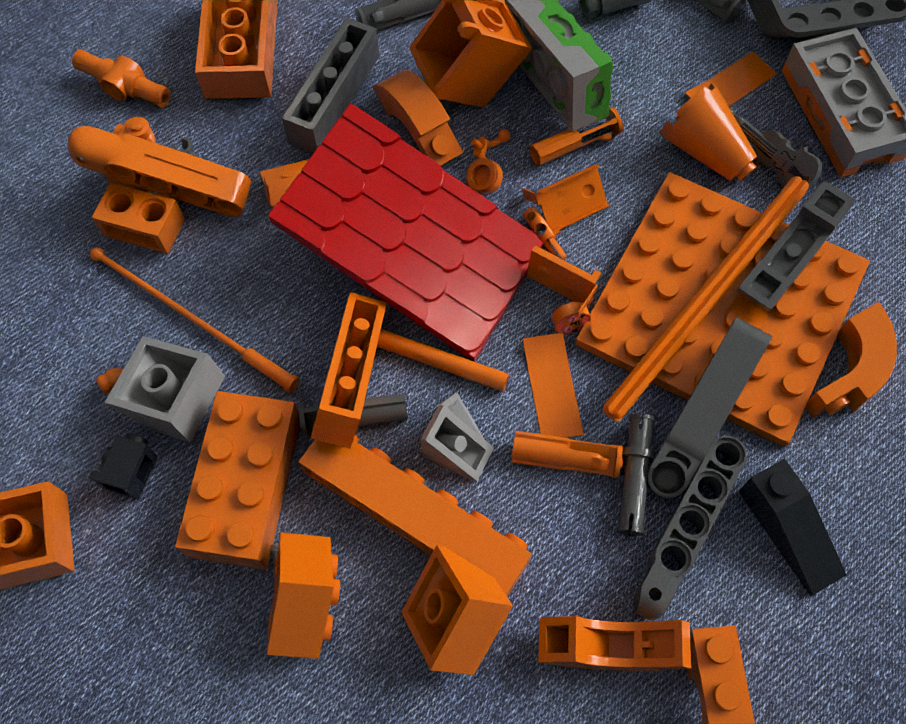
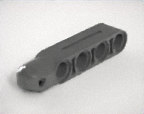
[647,317,772,499]
[634,436,747,621]

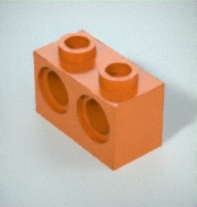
[91,182,185,254]

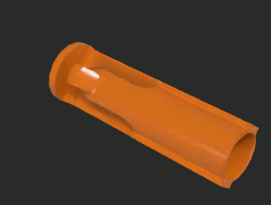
[529,107,623,166]
[511,431,623,478]

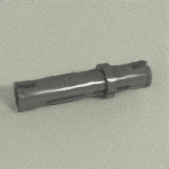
[617,413,655,536]

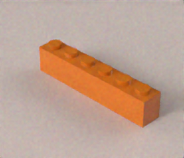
[298,435,532,597]

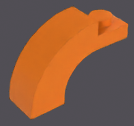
[372,69,464,166]
[805,302,897,418]
[538,616,691,671]

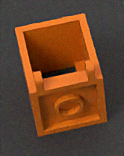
[409,0,533,108]

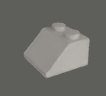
[104,336,225,442]

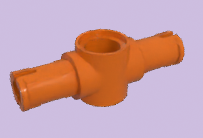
[72,49,171,108]

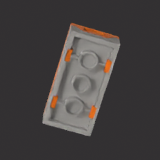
[782,27,906,178]

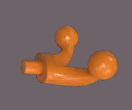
[471,129,511,159]

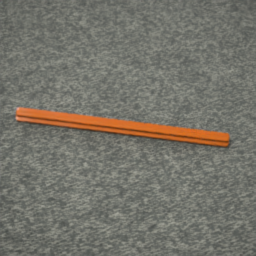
[602,176,809,422]

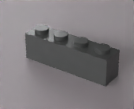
[282,18,380,153]

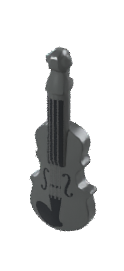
[729,106,822,192]

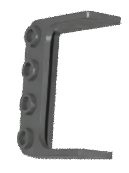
[747,0,906,39]

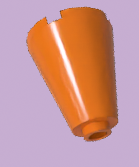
[660,83,757,182]

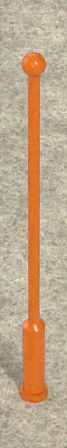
[90,247,300,394]

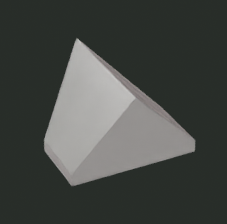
[420,392,494,481]

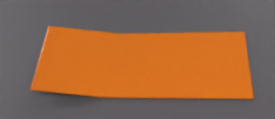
[685,51,777,106]
[523,332,584,438]

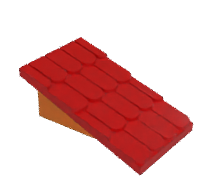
[268,103,544,362]

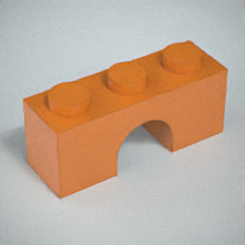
[687,625,755,724]

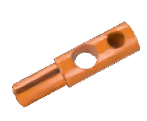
[523,206,567,260]

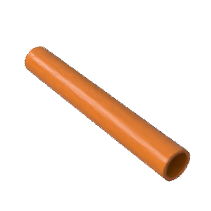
[377,329,509,392]

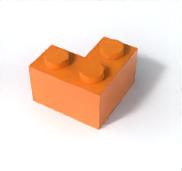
[267,532,340,659]

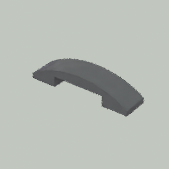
[737,180,856,312]

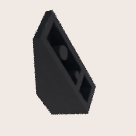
[738,459,847,597]

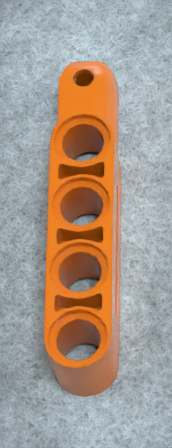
[68,126,251,217]

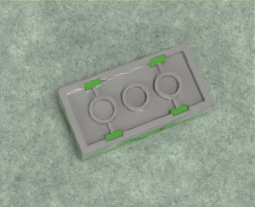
[505,0,613,132]

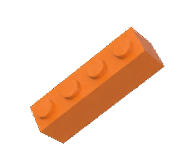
[310,292,387,449]

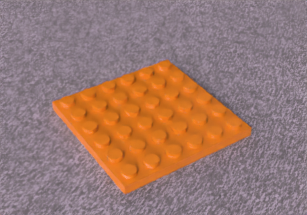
[575,172,870,448]

